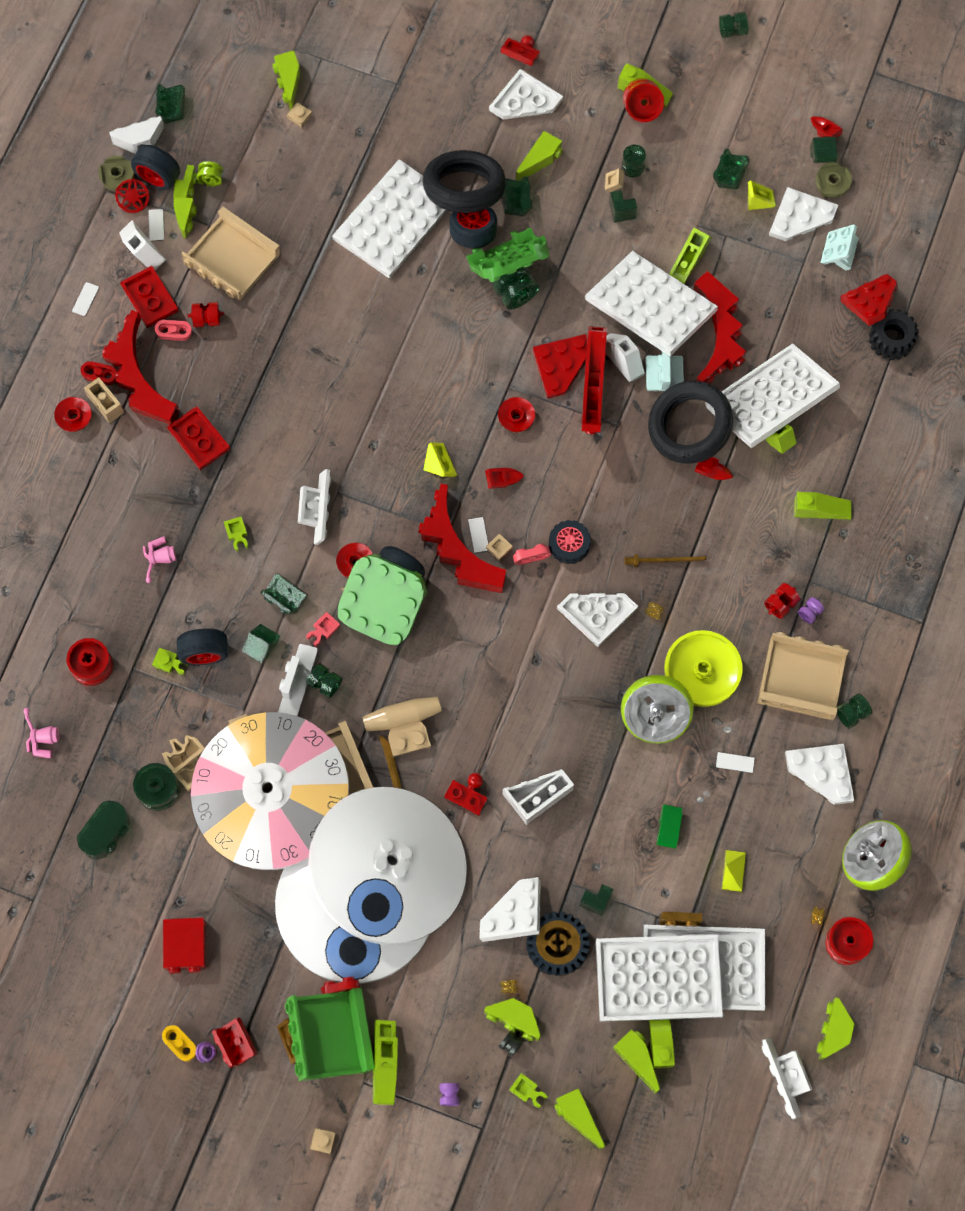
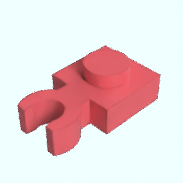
[306,612,341,647]

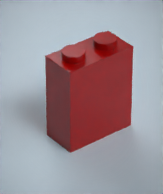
[163,917,206,974]

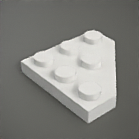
[489,69,563,119]
[769,187,838,241]
[557,593,638,647]
[785,744,854,805]
[480,877,541,942]

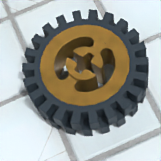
[527,911,590,976]

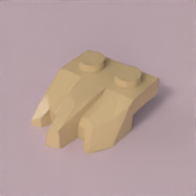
[162,735,205,792]

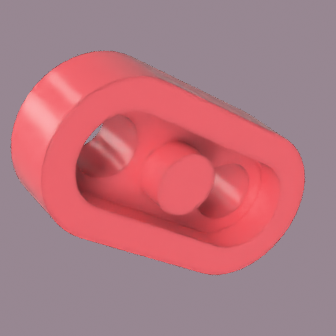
[155,320,192,341]
[513,544,551,565]

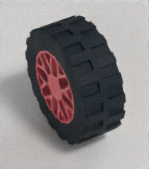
[549,520,591,564]

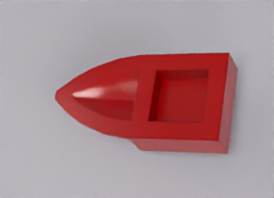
[811,116,842,142]
[694,457,733,480]
[485,468,524,489]

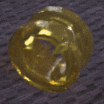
[645,602,664,619]
[811,906,824,926]
[499,980,518,994]

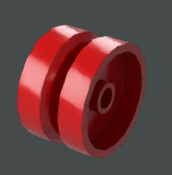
[623,78,664,122]
[66,638,113,686]
[825,917,874,966]

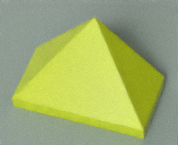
[748,181,776,210]
[423,442,457,477]
[722,850,746,892]

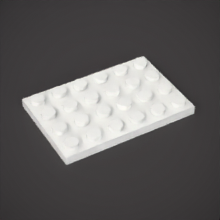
[332,160,448,279]
[585,251,718,356]
[705,343,840,448]
[643,925,765,1011]
[596,935,723,1022]

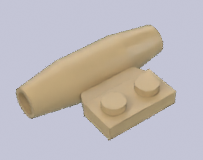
[363,696,442,757]

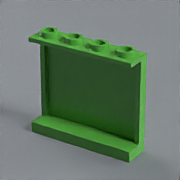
[285,988,375,1081]

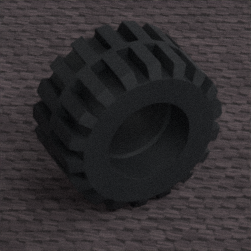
[869,309,919,360]

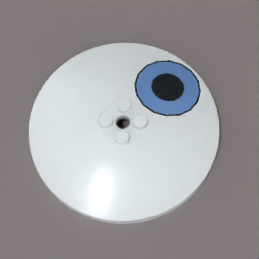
[309,787,466,945]
[275,856,429,984]

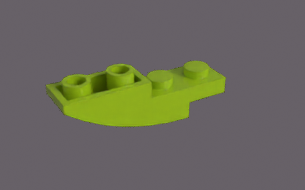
[174,164,197,239]
[373,1020,398,1105]

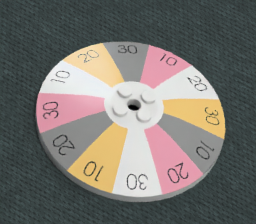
[191,712,349,870]

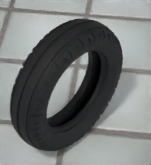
[423,150,506,213]
[648,381,733,464]

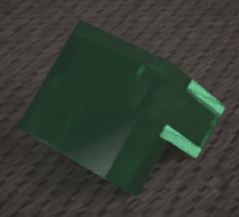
[810,137,837,163]
[609,190,637,223]
[242,624,280,663]
[579,884,613,916]

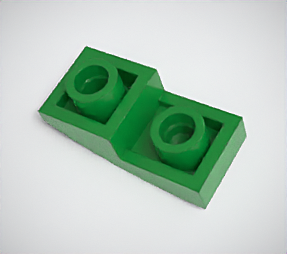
[656,804,683,849]

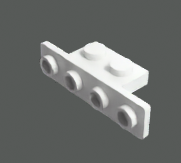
[298,469,331,545]
[278,644,318,716]
[762,1038,813,1119]

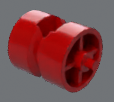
[187,302,224,328]
[764,583,801,619]

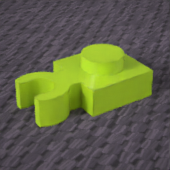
[224,516,248,552]
[152,648,188,675]
[509,1073,547,1108]

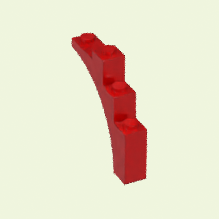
[693,271,746,384]
[102,310,180,425]
[581,326,607,434]
[418,483,506,593]

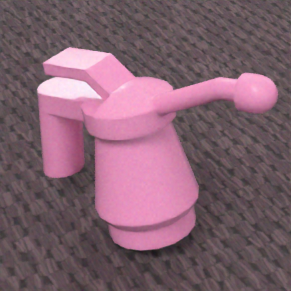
[143,536,177,583]
[24,708,60,759]

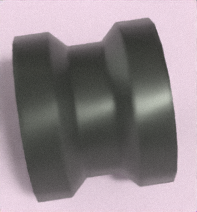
[498,1031,524,1057]

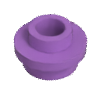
[195,1042,216,1063]

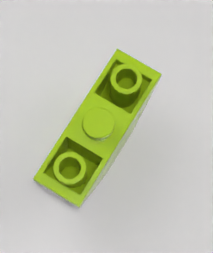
[816,997,854,1060]
[484,998,540,1042]

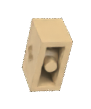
[84,377,124,423]

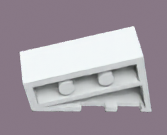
[503,769,574,825]

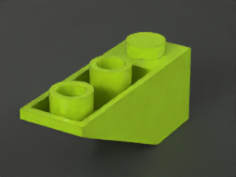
[272,50,300,109]

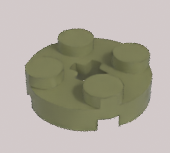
[98,155,135,191]
[815,162,852,198]

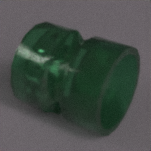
[719,11,748,38]
[621,144,646,178]
[306,663,343,698]
[836,693,873,729]

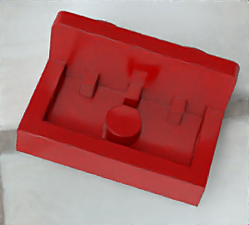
[212,1018,258,1067]

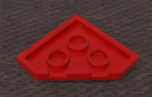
[840,274,898,326]
[532,334,587,399]

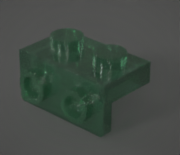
[155,84,185,123]
[713,148,750,190]
[502,176,532,217]
[260,573,308,615]

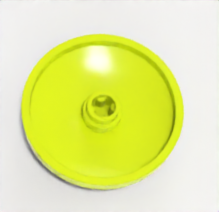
[664,630,742,707]

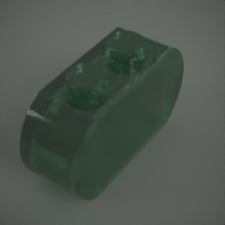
[77,801,130,859]

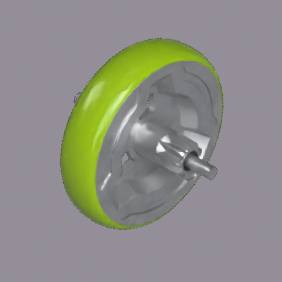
[621,675,694,744]
[842,820,912,891]

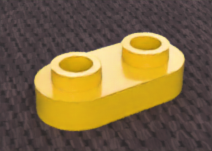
[162,1025,196,1062]

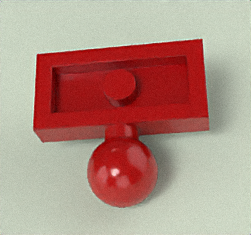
[500,35,540,66]
[444,773,488,816]

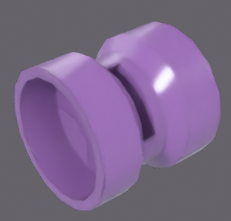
[798,597,825,624]
[439,1083,460,1106]

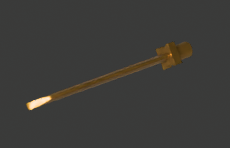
[624,554,707,568]
[379,736,402,789]

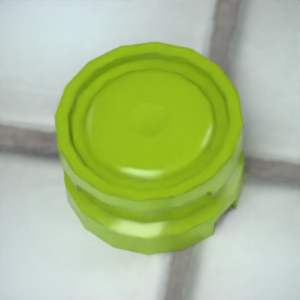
[197,161,223,187]

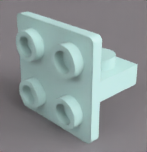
[821,224,859,271]
[646,351,684,391]

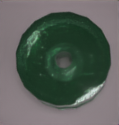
[492,266,540,310]
[133,763,180,811]

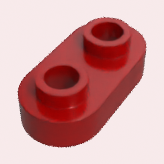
[80,361,117,385]
[320,976,360,994]

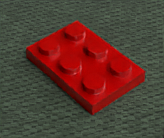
[120,266,179,328]
[167,406,231,471]

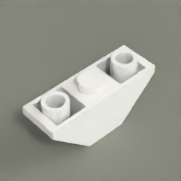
[109,116,164,154]
[119,220,166,270]
[605,333,645,382]

